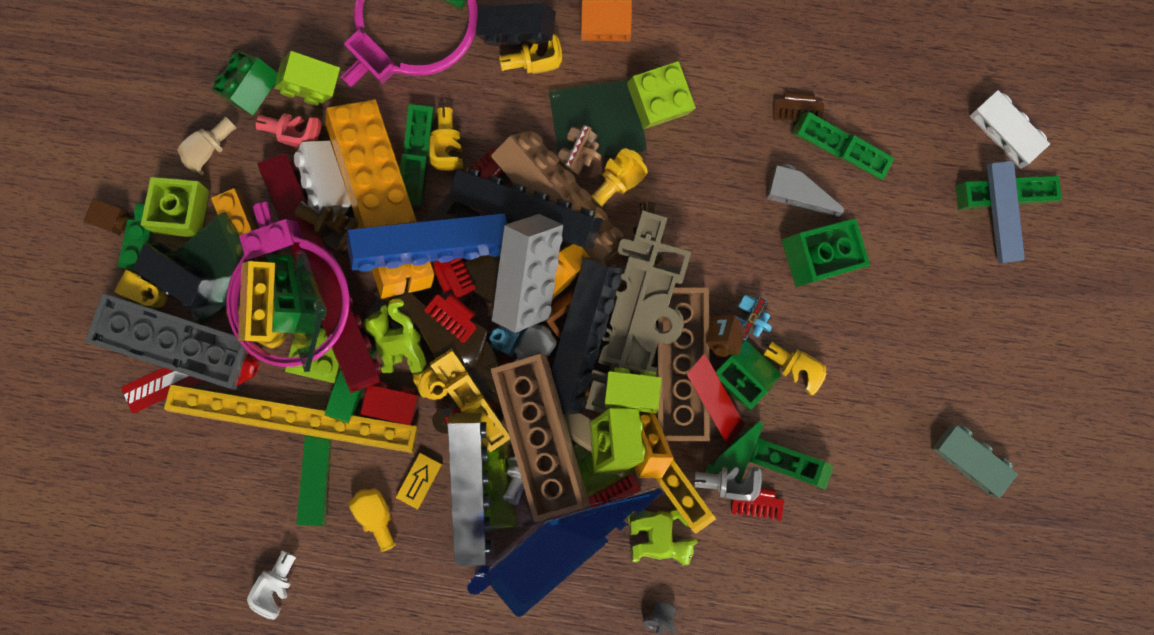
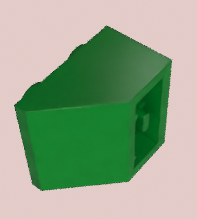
[211,50,278,116]
[715,340,782,411]

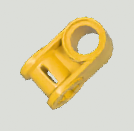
[114,269,168,308]

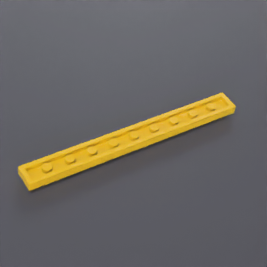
[164,385,418,453]

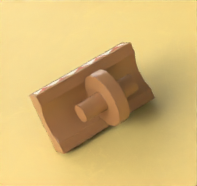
[557,125,602,175]

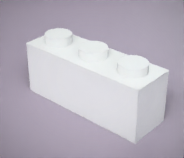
[970,90,1050,169]
[294,141,351,215]

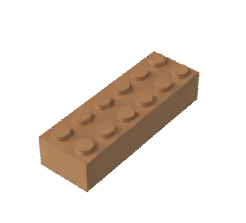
[491,130,624,262]
[656,288,710,441]
[491,354,590,522]

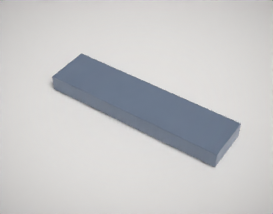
[987,161,1025,263]

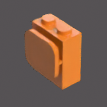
[581,0,632,42]

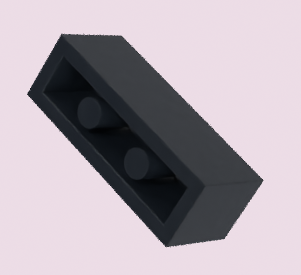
[476,3,556,46]
[133,242,217,308]

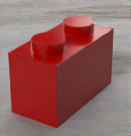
[361,382,420,426]

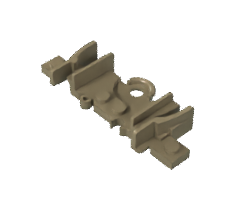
[585,211,691,413]

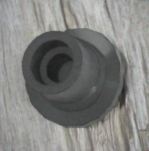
[642,602,678,635]

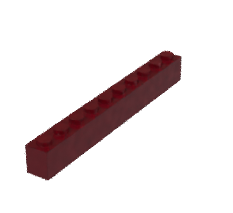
[257,153,382,394]

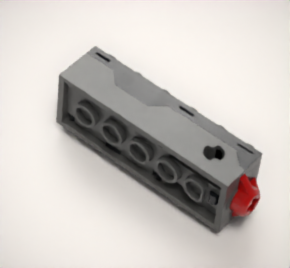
[85,293,260,391]

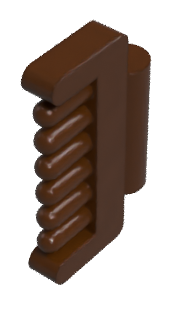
[773,92,824,122]

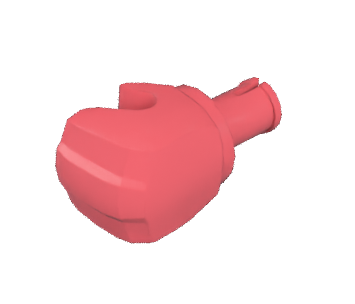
[256,114,322,148]

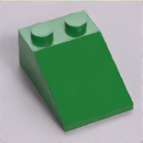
[781,218,871,287]

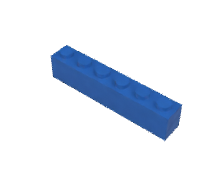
[347,214,507,272]

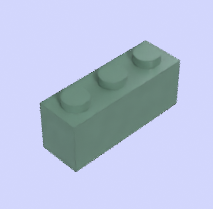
[932,425,1018,498]

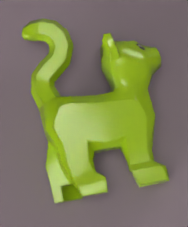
[362,299,427,373]
[627,508,697,566]

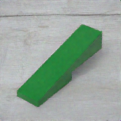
[400,104,436,206]
[791,112,895,180]
[955,176,1062,210]
[296,435,332,526]

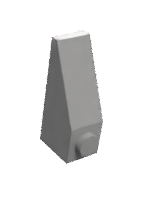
[766,164,844,217]

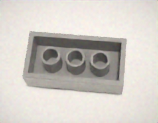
[492,214,563,333]

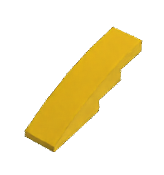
[430,348,510,452]

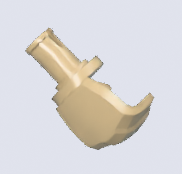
[177,117,236,176]

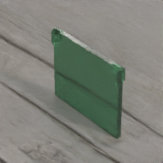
[548,79,647,163]
[176,212,256,325]
[292,253,327,372]

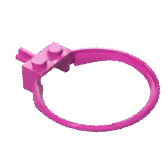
[341,0,478,87]
[226,202,349,367]

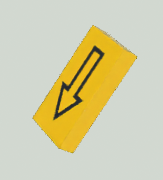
[396,453,443,510]

